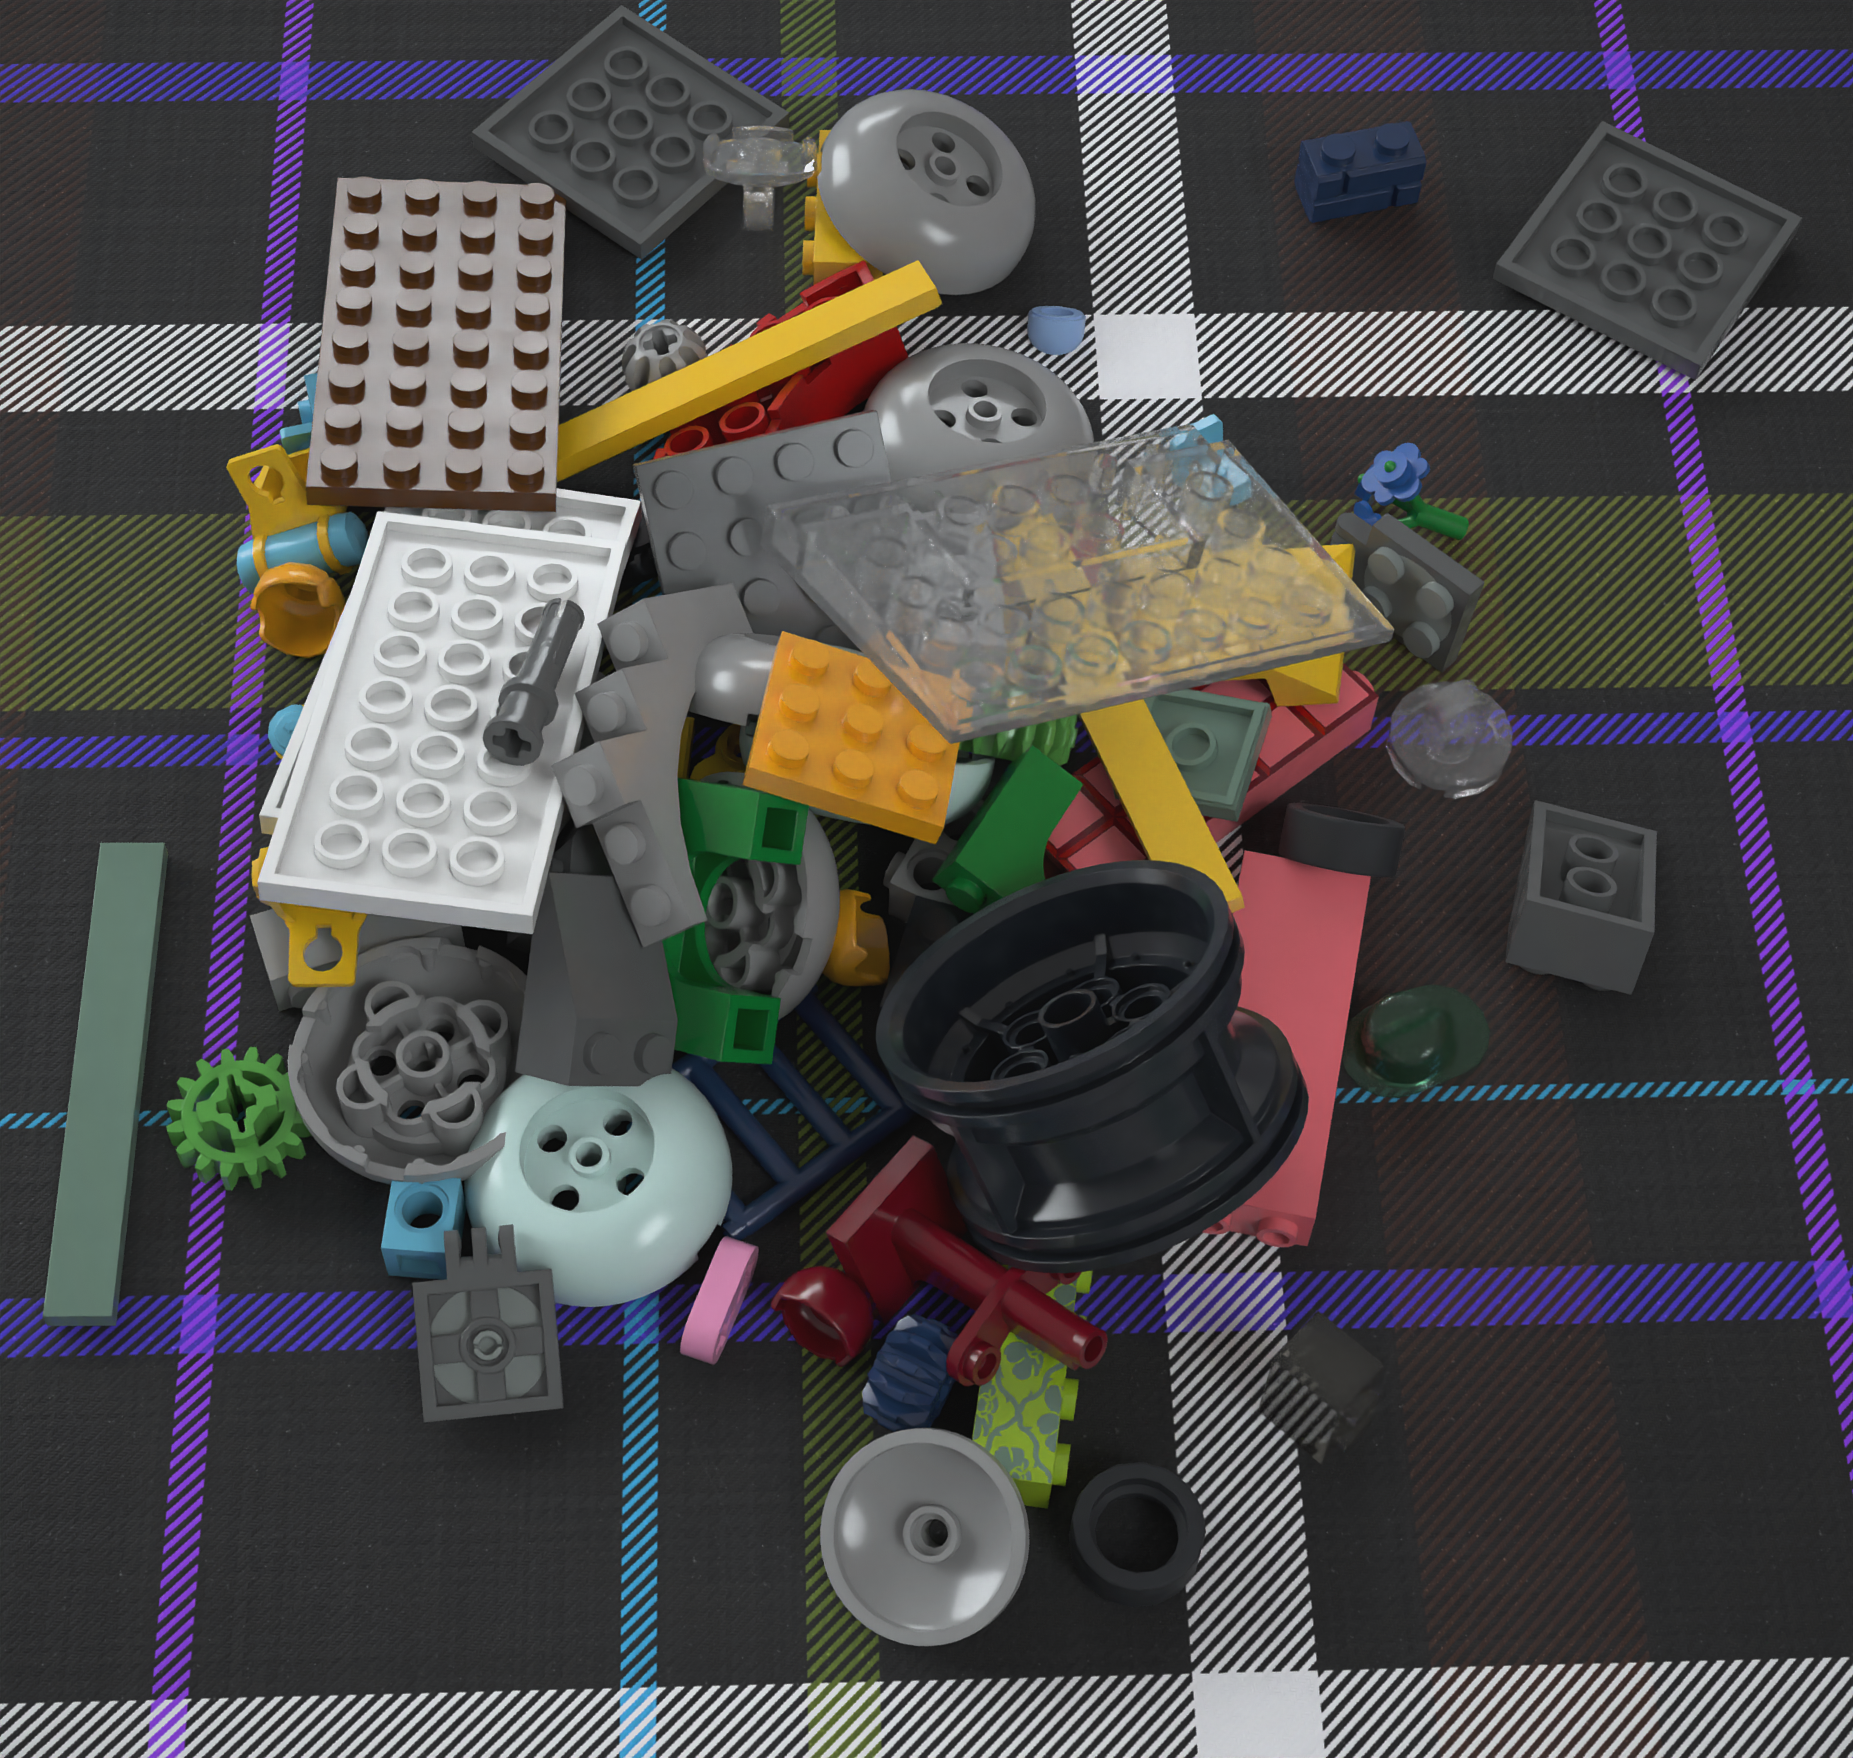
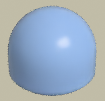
[1027,306,1086,355]

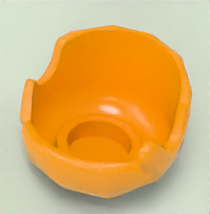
[250,562,346,658]
[823,889,890,987]

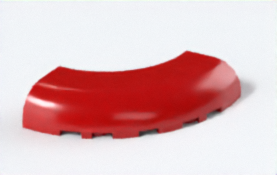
[653,260,908,460]

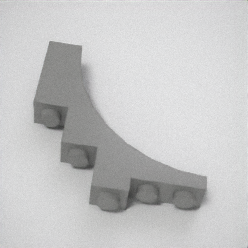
[551,583,753,948]

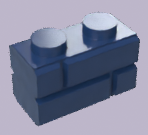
[1294,121,1427,223]

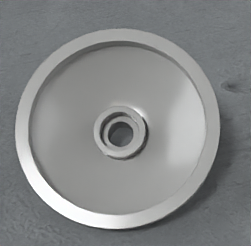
[820,1428,1029,1646]

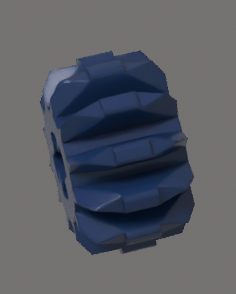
[862,1314,959,1432]

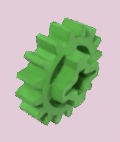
[166,1047,312,1191]

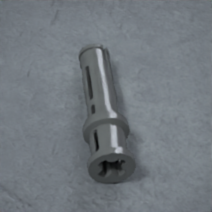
[482,598,585,766]

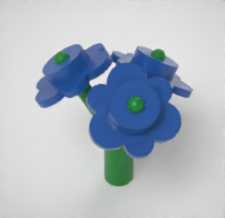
[1354,443,1469,540]

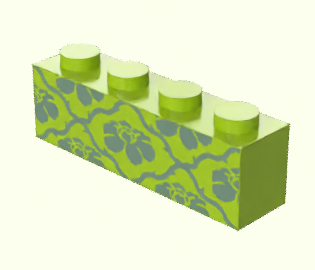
[972,1261,1093,1509]

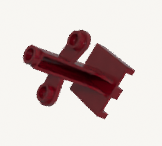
[826,1136,1108,1386]

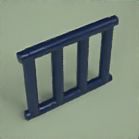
[629,984,918,1241]

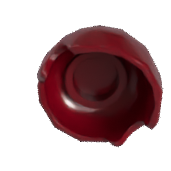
[771,1266,874,1367]

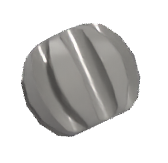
[622,320,708,392]

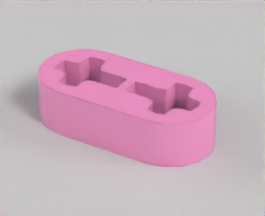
[680,1236,759,1365]

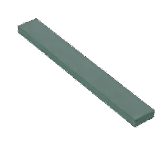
[43,843,168,1326]

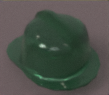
[1342,985,1490,1098]

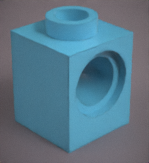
[381,1178,467,1280]

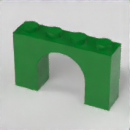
[932,745,1083,913]
[662,778,809,1064]

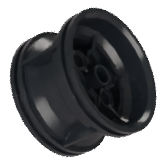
[876,860,1309,1273]

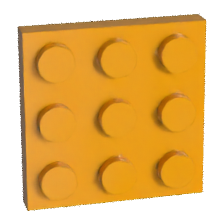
[742,631,969,845]

